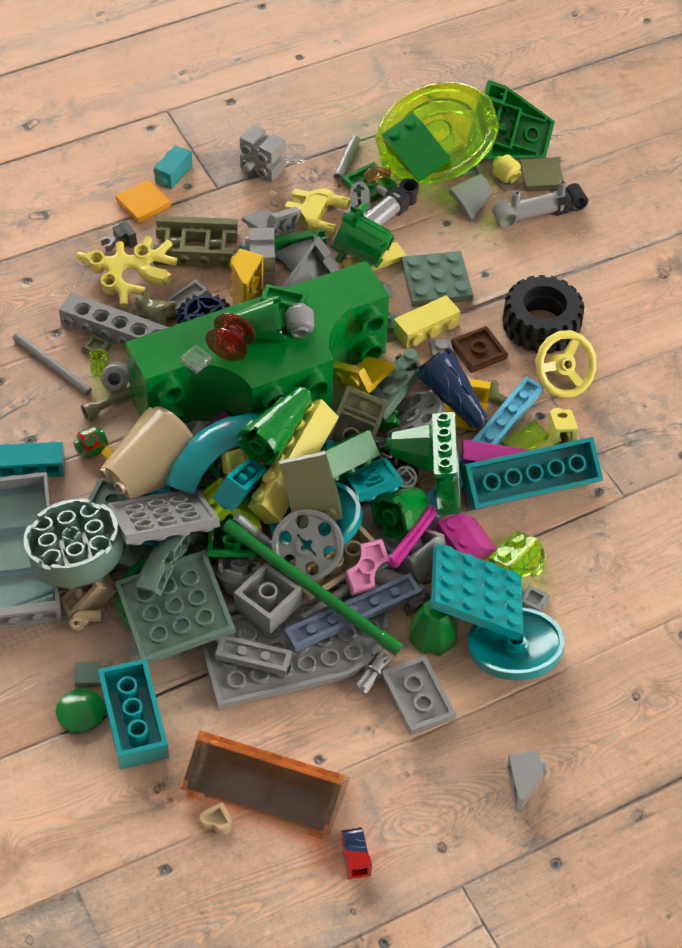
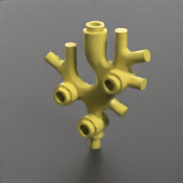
[76,236,177,307]

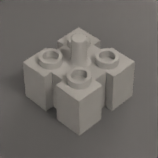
[239,124,285,182]
[233,228,275,286]

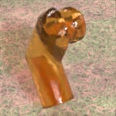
[364,166,391,182]

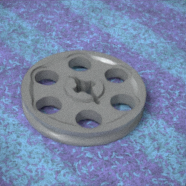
[383,391,445,437]
[272,509,344,580]

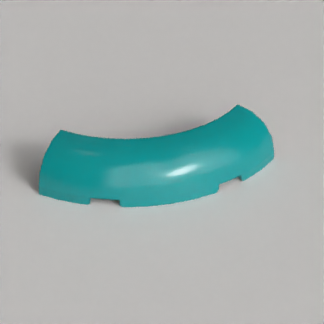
[165,413,261,494]

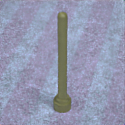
[81,387,131,421]

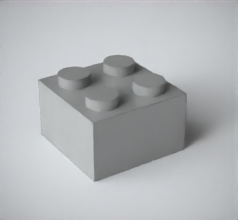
[234,563,302,635]

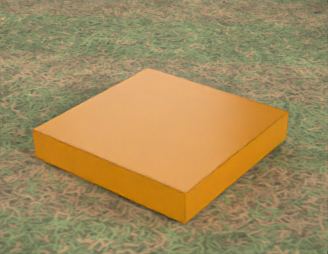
[115,179,171,223]

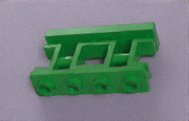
[432,412,461,515]

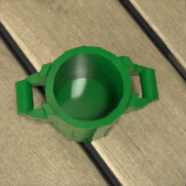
[330,202,395,268]

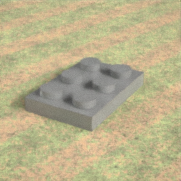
[381,656,456,735]

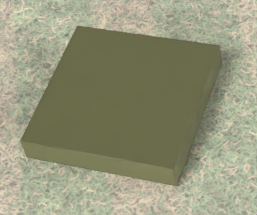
[519,157,564,191]

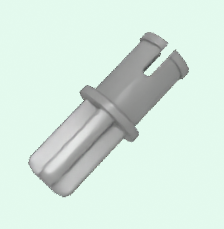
[356,652,392,694]

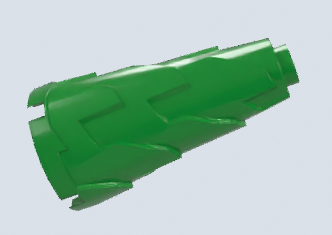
[237,387,312,465]

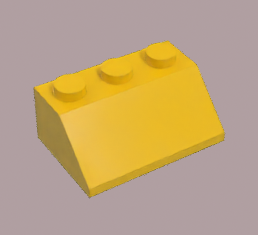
[229,249,264,306]

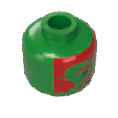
[73,426,108,458]

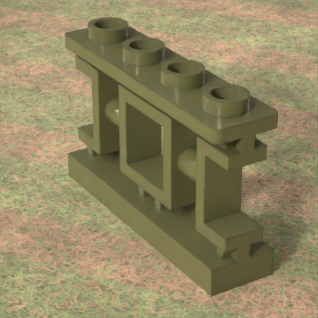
[153,215,238,268]

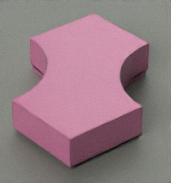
[344,539,389,595]

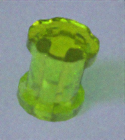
[89,348,108,377]

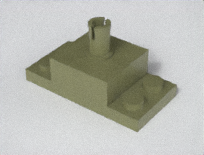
[327,385,389,467]

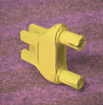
[285,188,351,237]

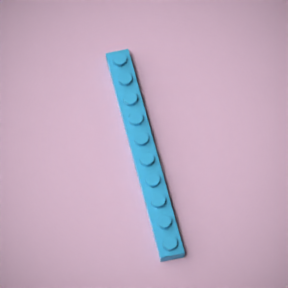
[426,377,544,529]

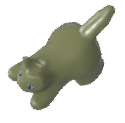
[132,291,177,326]

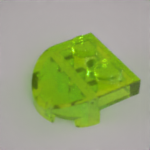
[488,530,546,578]

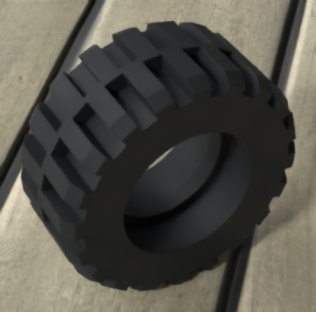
[502,275,585,354]

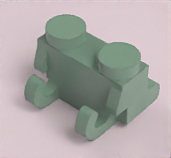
[392,349,421,371]

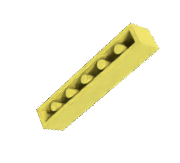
[248,399,339,524]

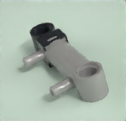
[343,178,419,226]
[492,180,589,228]

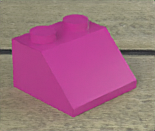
[437,514,499,560]

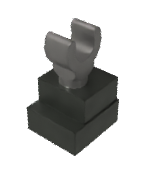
[100,221,138,252]

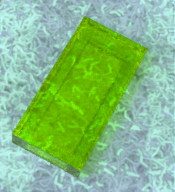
[501,420,549,450]

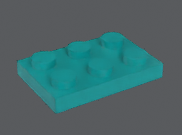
[345,457,403,502]

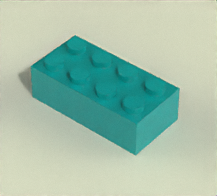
[98,658,169,770]

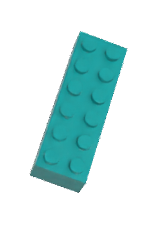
[459,437,603,511]

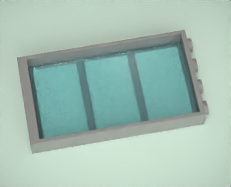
[0,472,62,629]

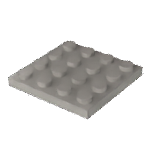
[107,488,220,545]

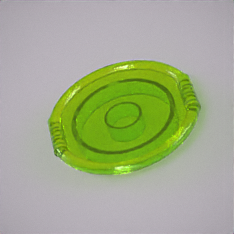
[375,81,500,183]

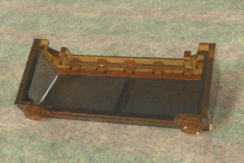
[181,730,350,839]

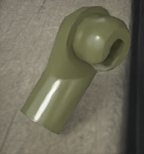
[487,379,508,406]

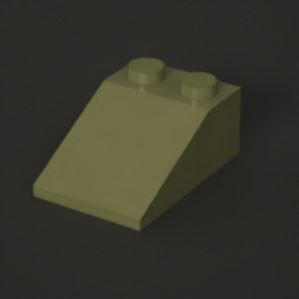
[279,451,343,528]

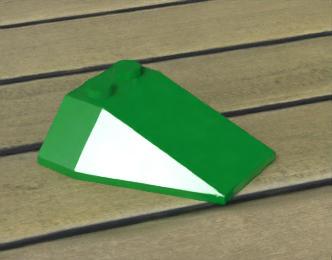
[468,80,555,160]

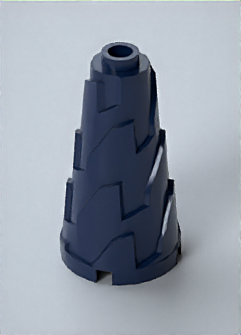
[414,346,487,429]

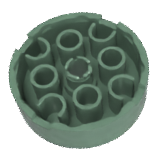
[23,499,123,589]

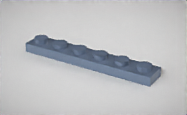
[284,573,422,652]

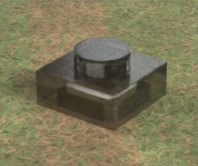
[403,592,431,617]

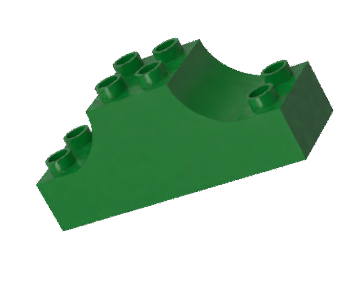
[125,261,390,425]

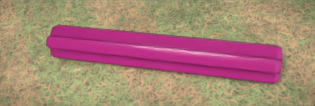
[387,505,438,568]

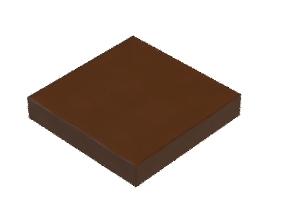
[451,326,508,373]

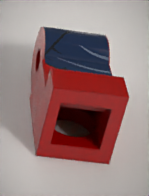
[341,827,372,880]

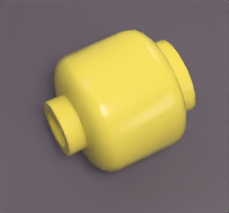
[492,154,521,184]

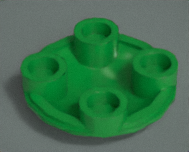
[55,688,105,735]

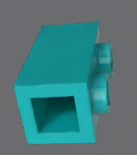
[153,145,193,189]

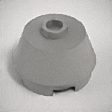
[216,557,261,596]

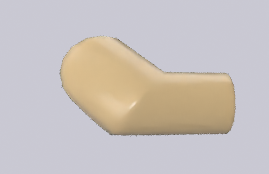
[69,610,102,631]

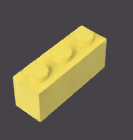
[393,295,460,349]

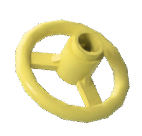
[535,330,597,398]

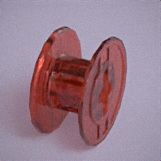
[205,313,256,361]

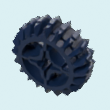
[177,293,231,324]

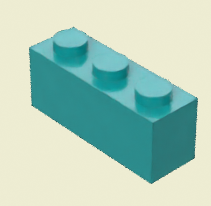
[0,441,65,478]
[213,458,268,512]

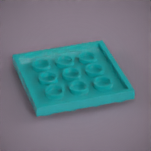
[431,543,523,641]

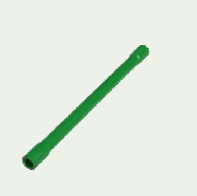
[222,518,403,656]

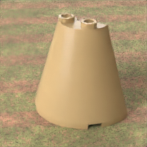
[98,406,194,499]

